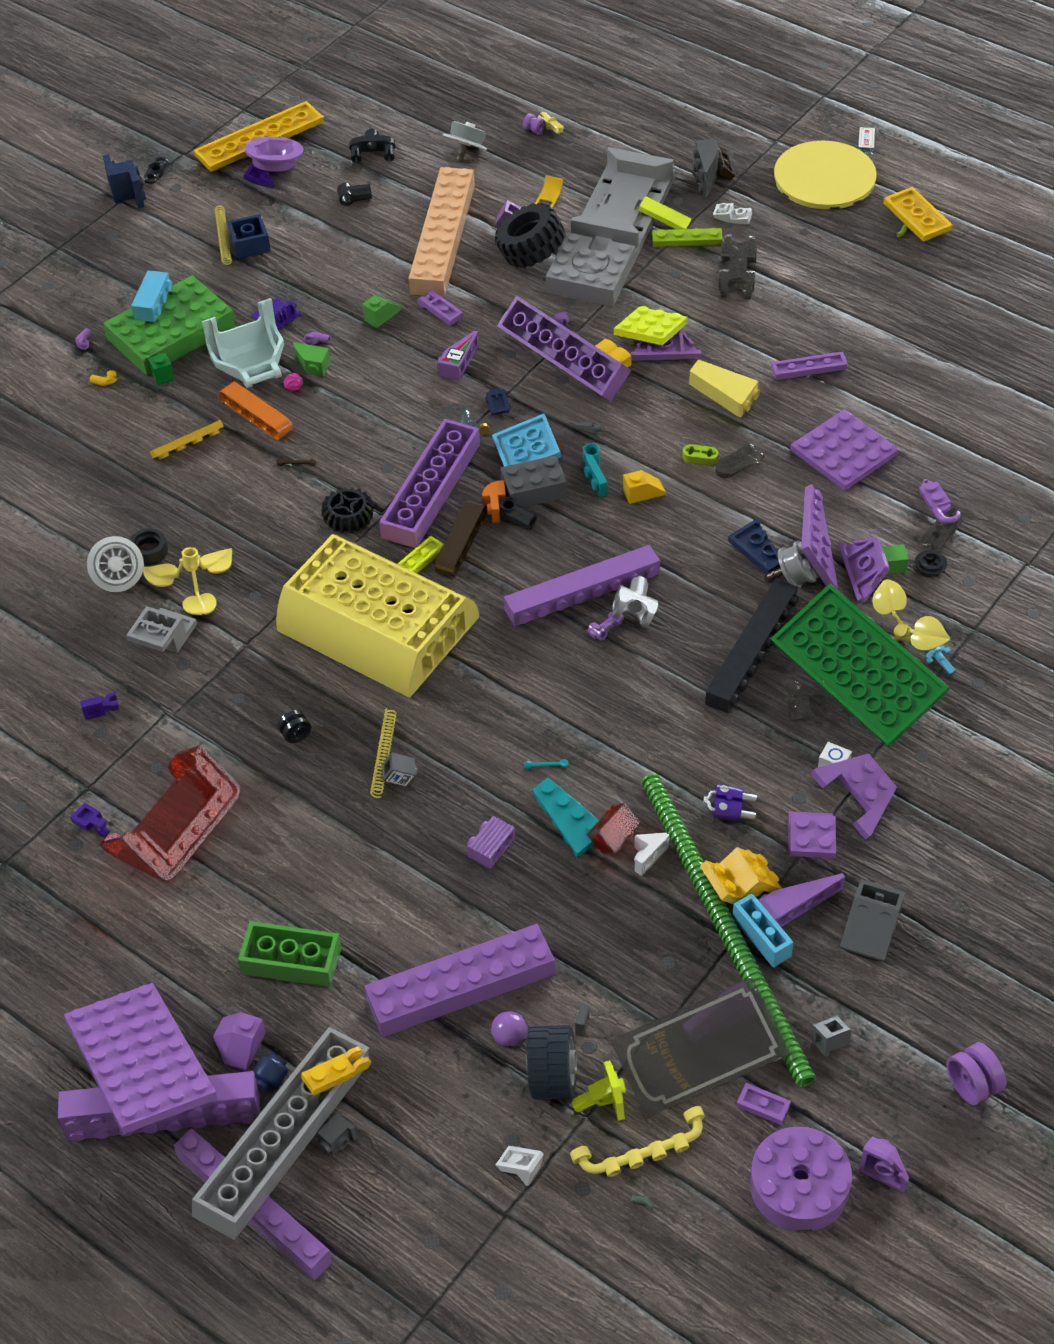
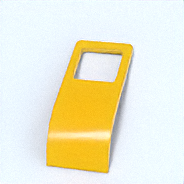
[535,175,564,208]

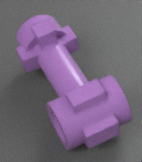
[588,612,624,641]

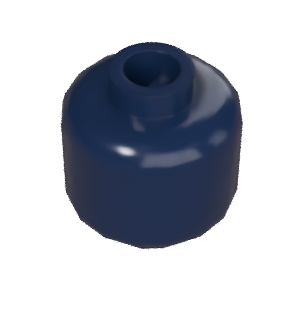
[253,1053,288,1091]

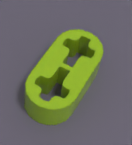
[682,444,718,466]

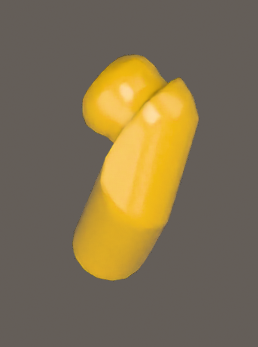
[89,370,117,387]

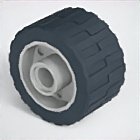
[526,1025,577,1100]

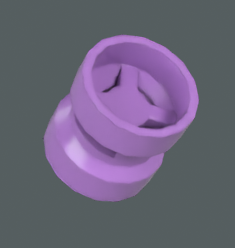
[523,113,546,135]

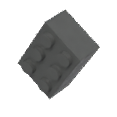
[500,455,567,508]

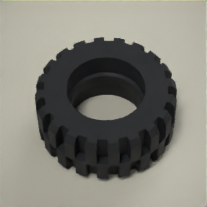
[495,203,565,268]

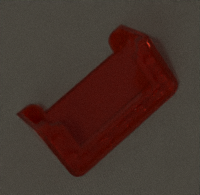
[99,745,241,881]

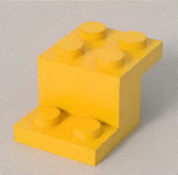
[700,847,782,904]

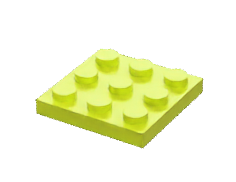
[614,306,687,345]

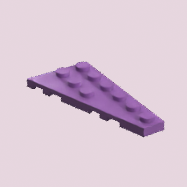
[801,484,839,591]

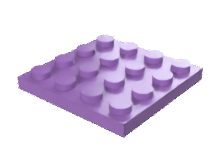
[790,409,899,491]

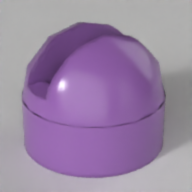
[554,312,569,326]

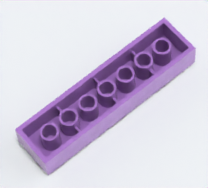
[497,295,631,401]
[379,419,480,548]
[364,924,555,1038]
[58,1071,260,1142]

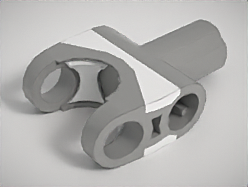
[613,576,658,628]

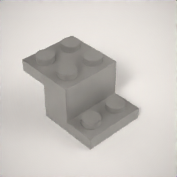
[126,606,197,653]

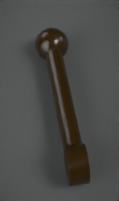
[276,458,316,466]

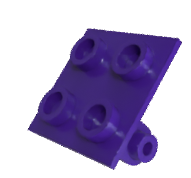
[251,298,301,330]

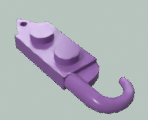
[919,479,961,524]

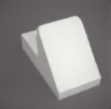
[634,833,669,876]
[496,1146,544,1186]

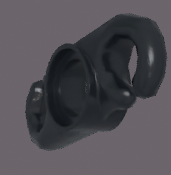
[143,156,169,184]

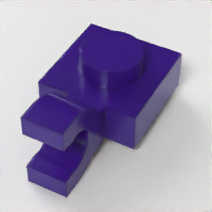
[80,692,119,720]
[70,803,110,838]

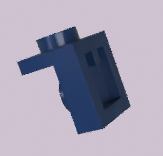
[485,389,510,416]

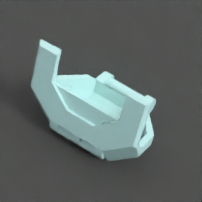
[202,298,284,388]

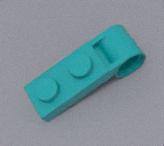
[583,443,607,497]

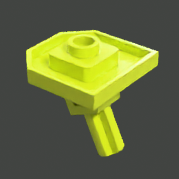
[572,1060,626,1121]

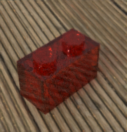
[586,803,640,854]

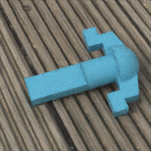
[925,645,955,675]

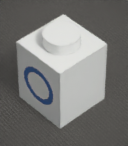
[818,742,852,778]

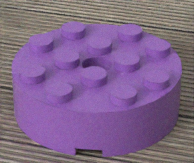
[750,1127,852,1232]

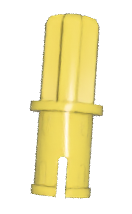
[538,112,564,134]

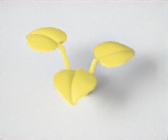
[143,547,232,615]
[872,579,950,651]

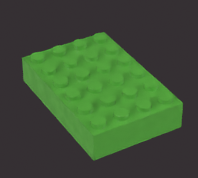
[103,275,236,376]

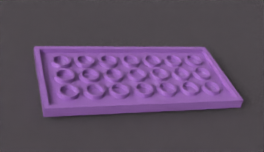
[64,983,217,1135]

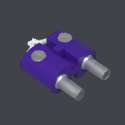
[704,784,757,822]

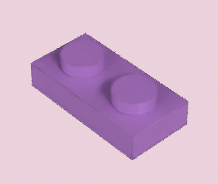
[736,1083,791,1125]

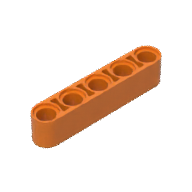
[218,382,294,440]

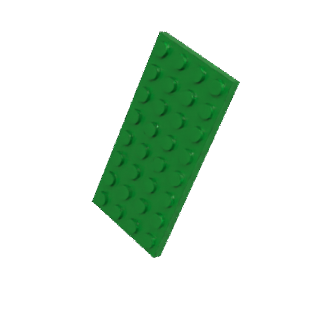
[771,584,949,748]

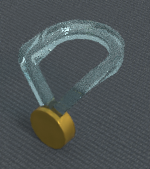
[460,408,490,435]

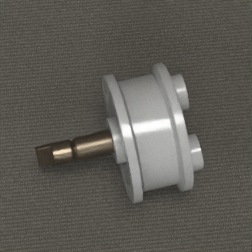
[763,540,819,589]

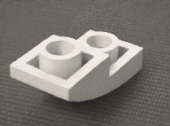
[713,203,752,224]

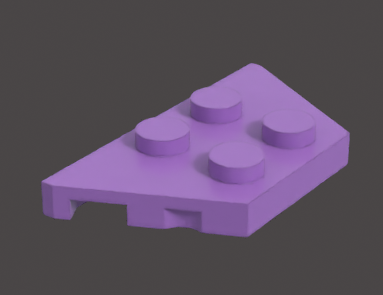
[631,329,702,361]
[839,537,890,604]

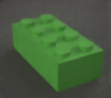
[238,921,341,987]

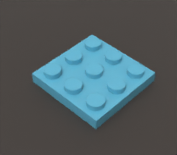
[492,414,562,467]

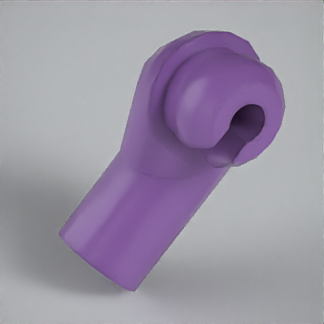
[75,328,92,350]
[303,332,331,345]

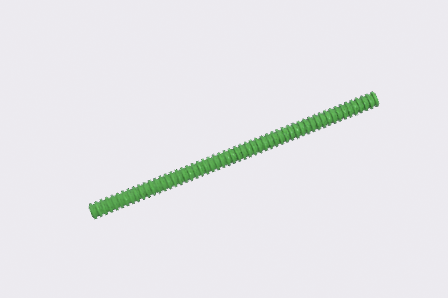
[641,773,816,1087]

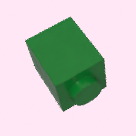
[148,353,175,386]

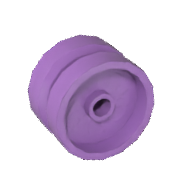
[946,1042,1007,1106]

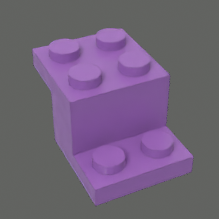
[788,811,836,858]

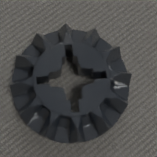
[914,550,947,577]

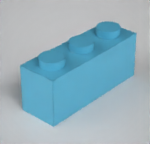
[131,270,172,322]
[732,893,793,967]

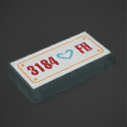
[857,127,876,153]

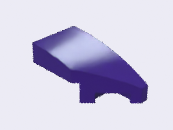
[243,164,274,188]

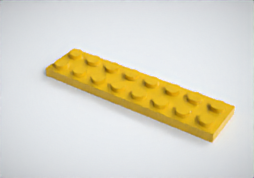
[194,101,324,172]

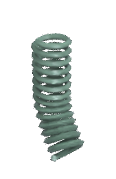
[630,1195,655,1210]

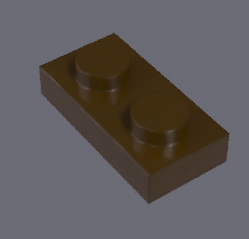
[718,147,736,180]

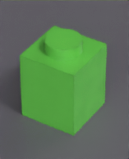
[882,545,908,575]

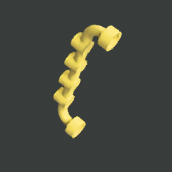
[570,1106,705,1177]

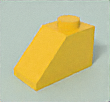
[623,470,666,504]

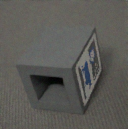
[382,752,417,787]

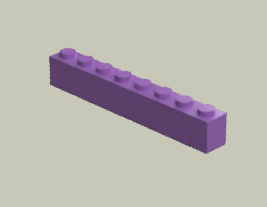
[504,545,660,626]
[174,1128,332,1281]

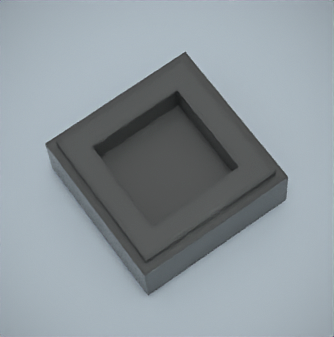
[575,1003,590,1037]

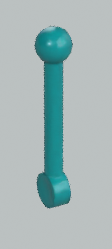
[524,759,568,769]

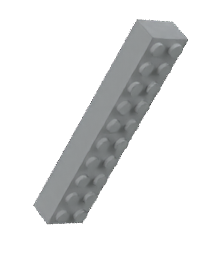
[192,1027,370,1240]

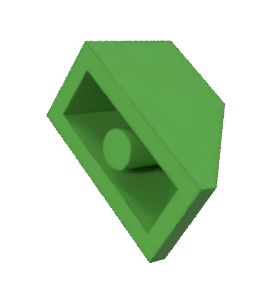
[362,295,402,328]
[293,342,330,376]

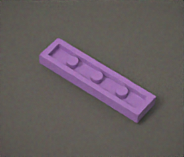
[771,352,848,380]

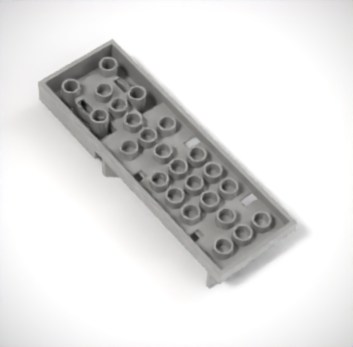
[546,147,675,307]

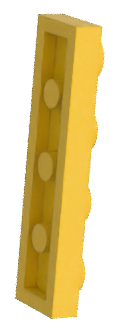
[150,420,224,460]

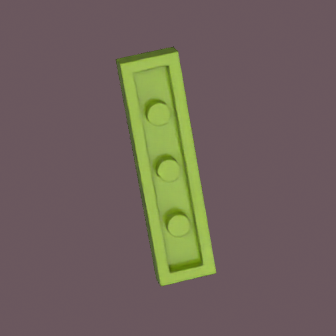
[652,228,723,247]

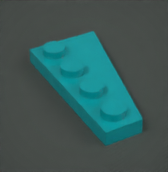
[532,778,609,858]

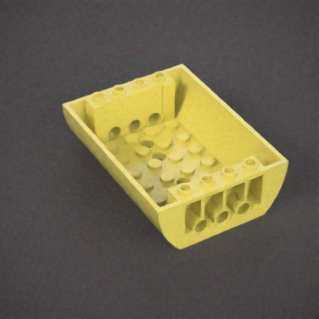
[276,534,479,698]

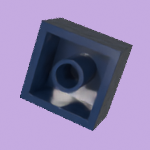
[227,214,271,259]

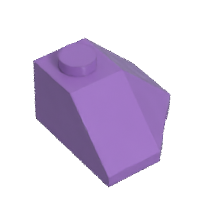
[213,1012,266,1072]
[858,1136,909,1193]

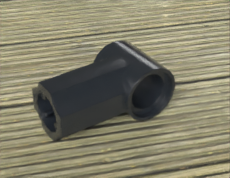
[337,183,372,206]
[500,497,537,530]

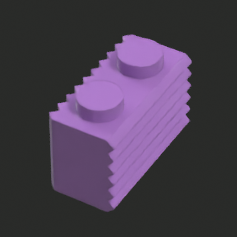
[467,816,515,869]

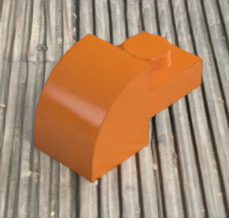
[482,480,506,523]

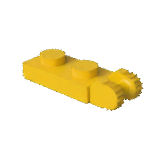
[301,1046,371,1096]

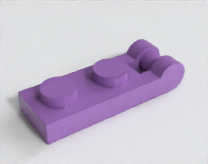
[417,290,464,326]

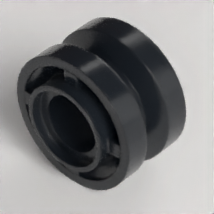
[277,710,312,743]

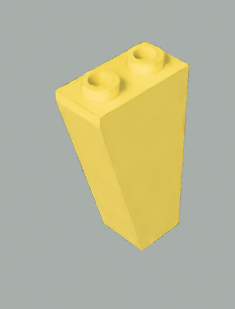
[689,360,760,417]

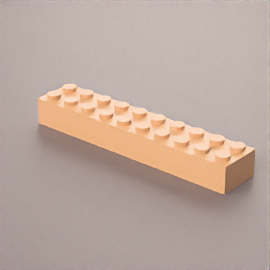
[409,167,475,298]

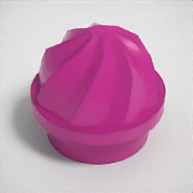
[284,373,303,392]

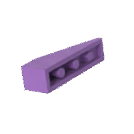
[758,874,845,927]

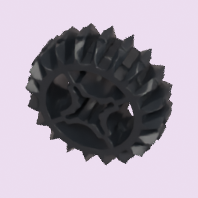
[321,487,374,534]

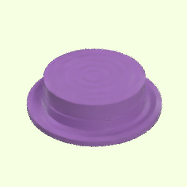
[245,137,304,171]

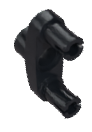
[349,129,396,162]

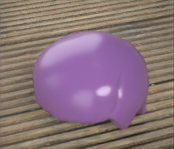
[491,1011,528,1046]

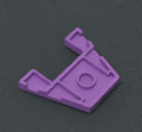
[810,753,897,840]

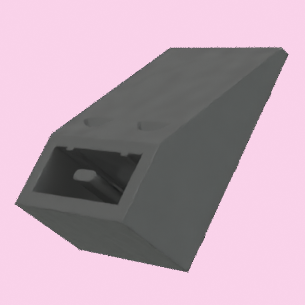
[692,139,719,200]
[840,879,905,962]

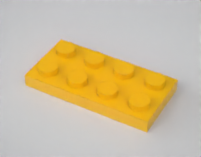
[883,187,953,242]

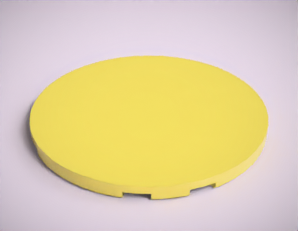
[774,141,876,210]

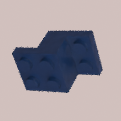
[103,154,146,209]

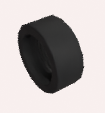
[129,528,168,565]

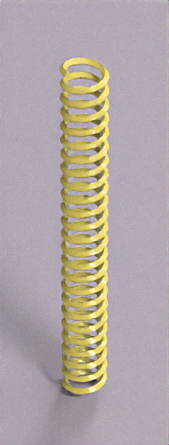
[215,205,232,265]
[370,708,397,798]

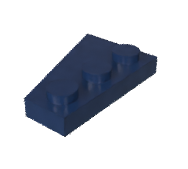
[728,518,781,574]

